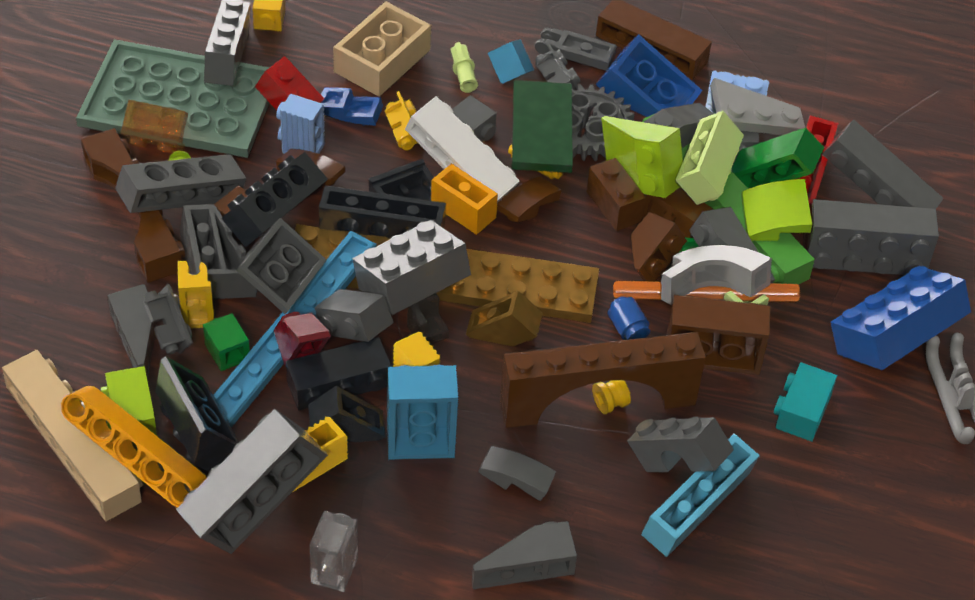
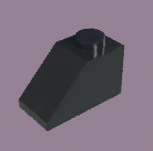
[308,386,386,442]

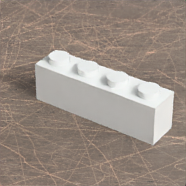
[405,96,520,203]

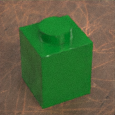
[203,313,250,371]

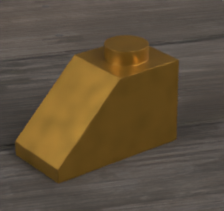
[466,291,543,346]

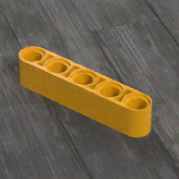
[61,386,206,507]

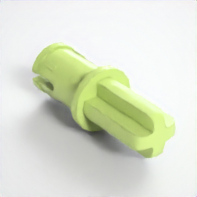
[451,42,478,93]

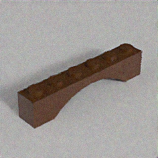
[81,128,185,283]

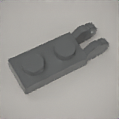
[534,27,617,71]

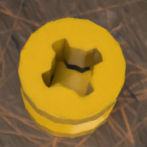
[592,380,631,414]

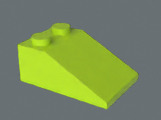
[601,116,683,198]

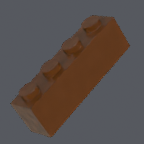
[596,0,712,81]

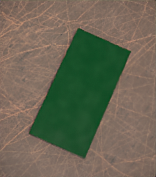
[512,80,573,173]

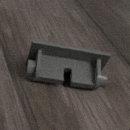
[535,43,581,90]
[143,284,193,355]

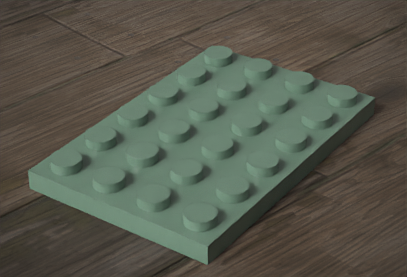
[76,39,270,158]

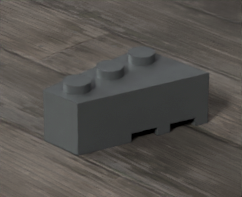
[180,204,257,299]

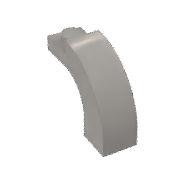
[661,245,772,305]

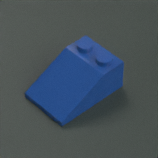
[596,34,702,117]

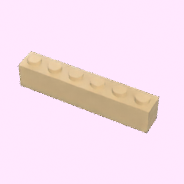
[2,350,143,521]

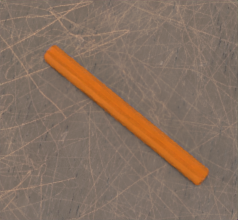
[613,281,800,302]

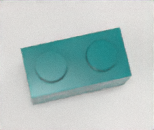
[773,362,837,442]

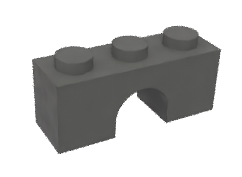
[627,417,734,472]

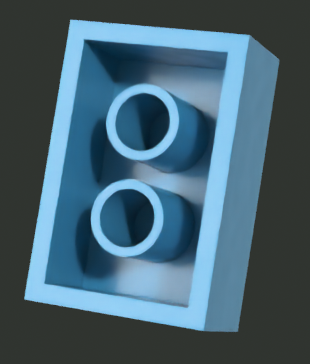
[387,365,458,460]

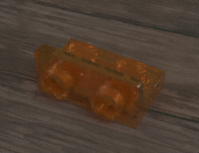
[120,100,188,153]

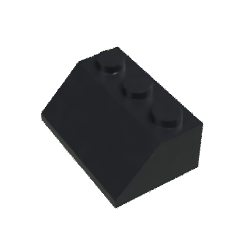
[155,356,239,472]

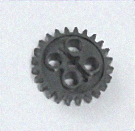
[572,84,635,161]

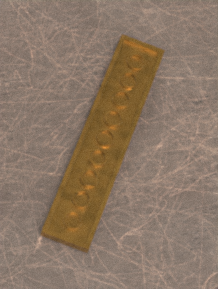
[295,224,599,323]

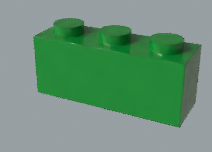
[732,127,824,189]

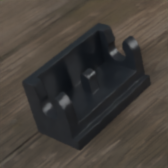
[369,159,434,201]

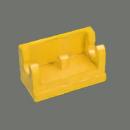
[178,261,214,328]

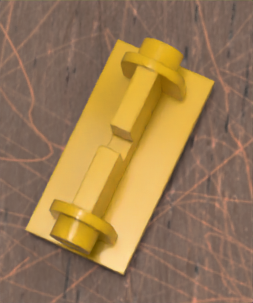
[385,91,424,151]

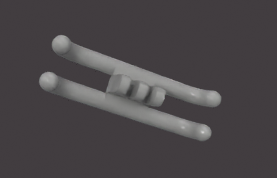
[926,332,975,444]

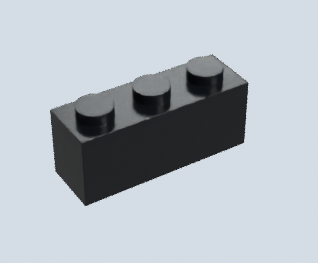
[286,337,391,411]

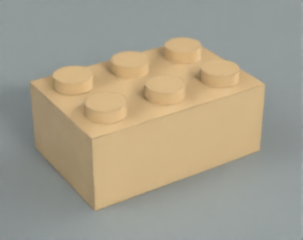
[333,1,431,97]

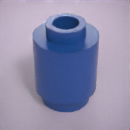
[607,296,650,340]

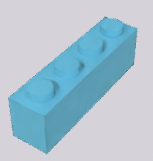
[641,434,760,557]

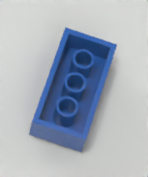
[830,266,971,370]

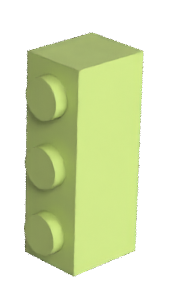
[676,111,744,205]

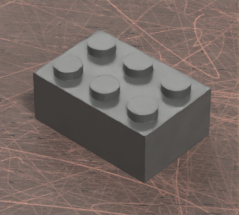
[352,220,471,315]

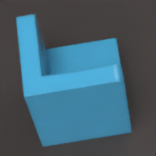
[488,39,534,83]

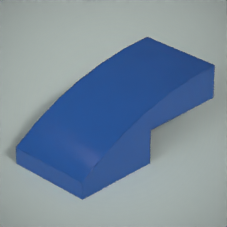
[321,87,383,126]

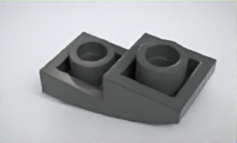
[478,446,556,501]

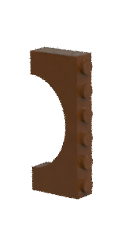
[500,332,706,428]

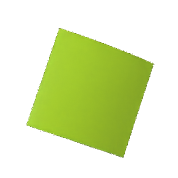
[741,179,812,241]

